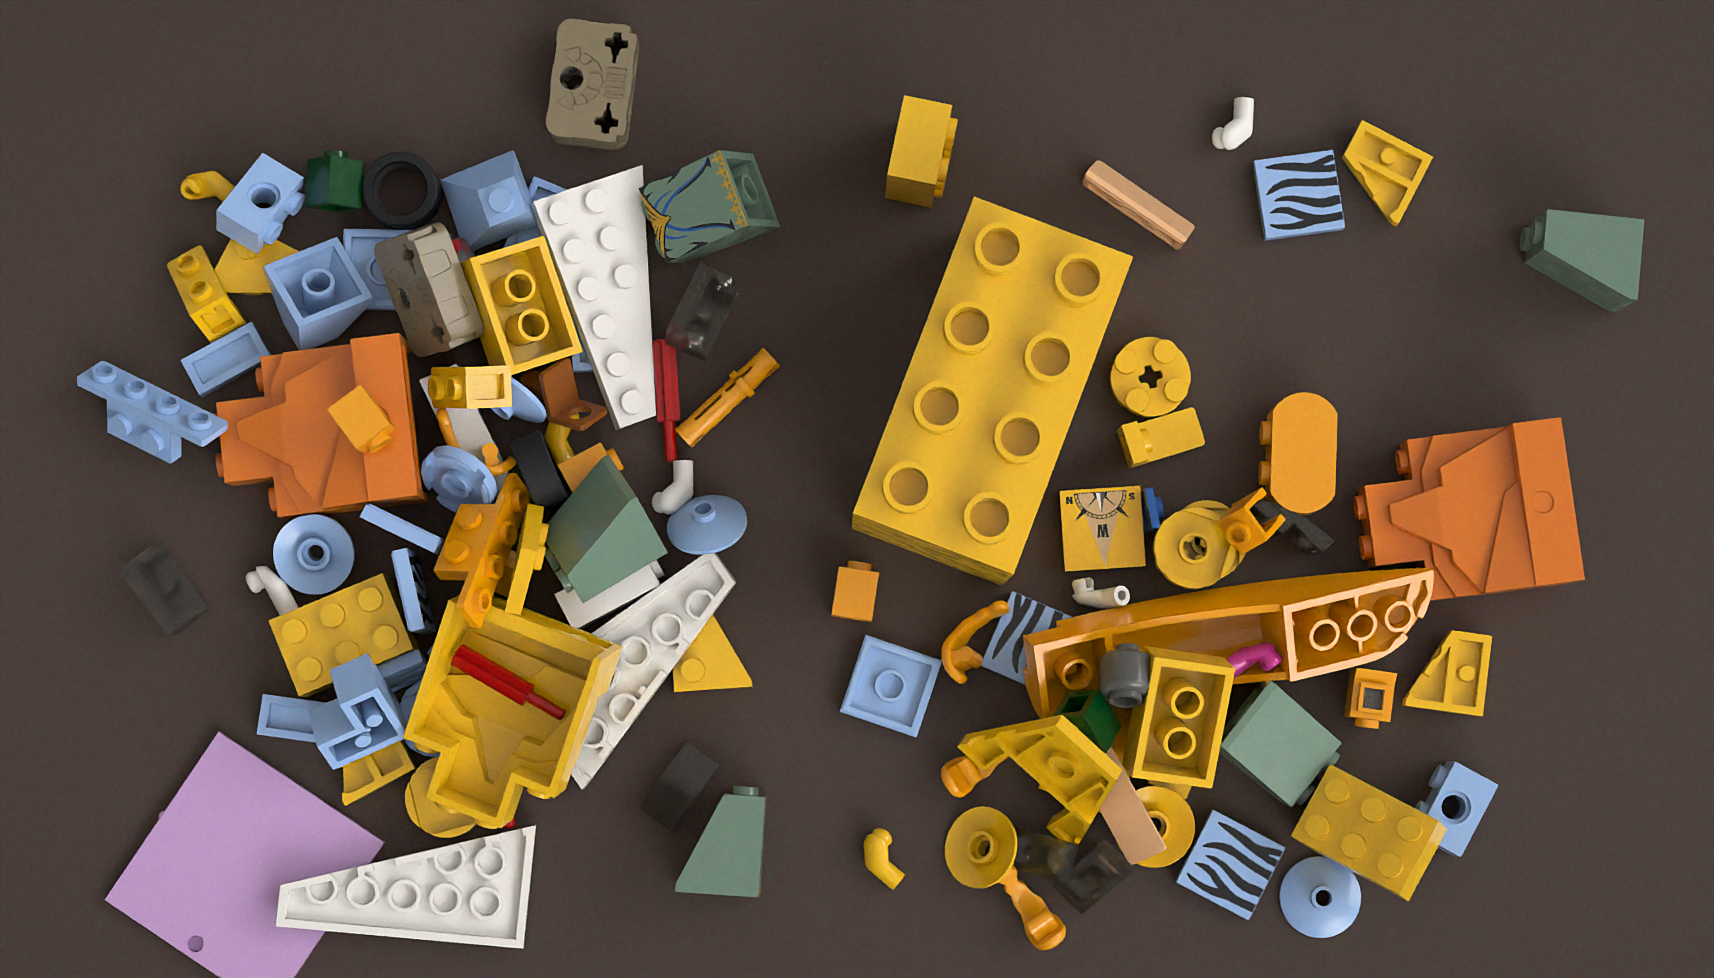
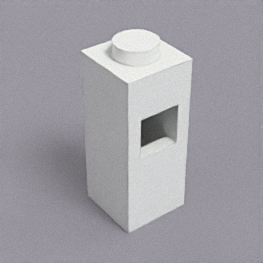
[554,560,665,630]

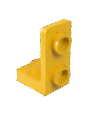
[167,245,246,343]
[428,365,512,409]
[1117,407,1205,469]

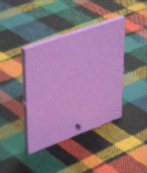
[105,732,385,978]

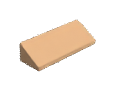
[1082,160,1195,250]
[1100,746,1167,866]

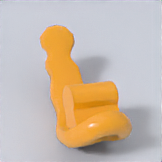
[436,408,516,477]
[941,600,1010,684]
[941,756,1009,798]
[999,865,1066,950]

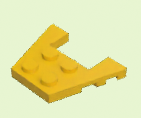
[957,715,1122,851]

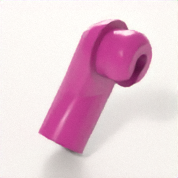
[1226,642,1282,679]

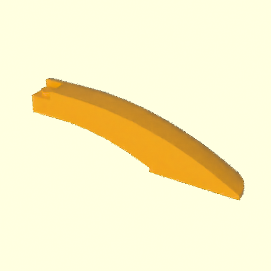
[1023,568,1434,719]

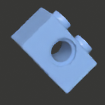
[216,153,305,254]
[1415,761,1499,857]

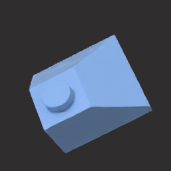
[440,150,537,251]
[263,237,373,350]

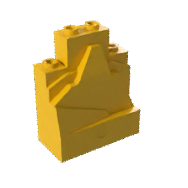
[403,595,623,829]

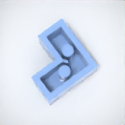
[308,653,406,770]

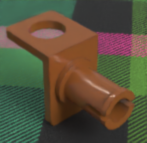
[519,358,607,431]

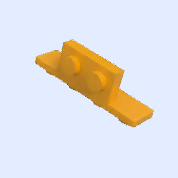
[433,473,531,628]

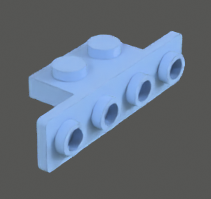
[77,361,228,464]

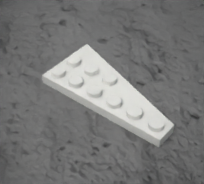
[530,165,656,430]
[571,553,736,789]
[276,825,536,949]

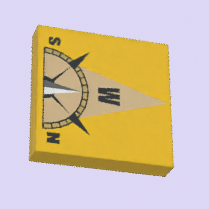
[1059,486,1146,572]

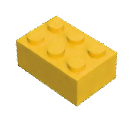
[885,95,958,208]
[460,236,583,375]
[268,573,420,697]
[1122,646,1235,788]
[1291,764,1447,901]

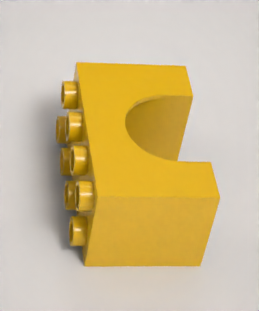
[852,197,1133,586]

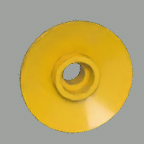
[1115,786,1195,868]
[945,806,1017,888]

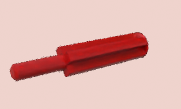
[652,339,681,462]
[450,644,566,720]

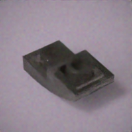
[1249,500,1334,555]

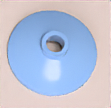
[491,377,547,423]
[667,495,747,555]
[273,514,355,595]
[1279,856,1361,938]

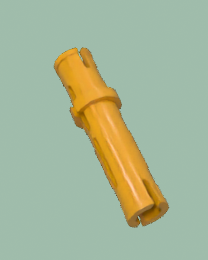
[674,348,780,448]

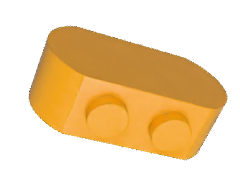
[1258,392,1338,516]

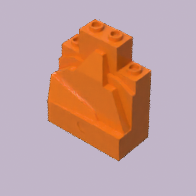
[214,333,429,520]
[1353,417,1585,601]

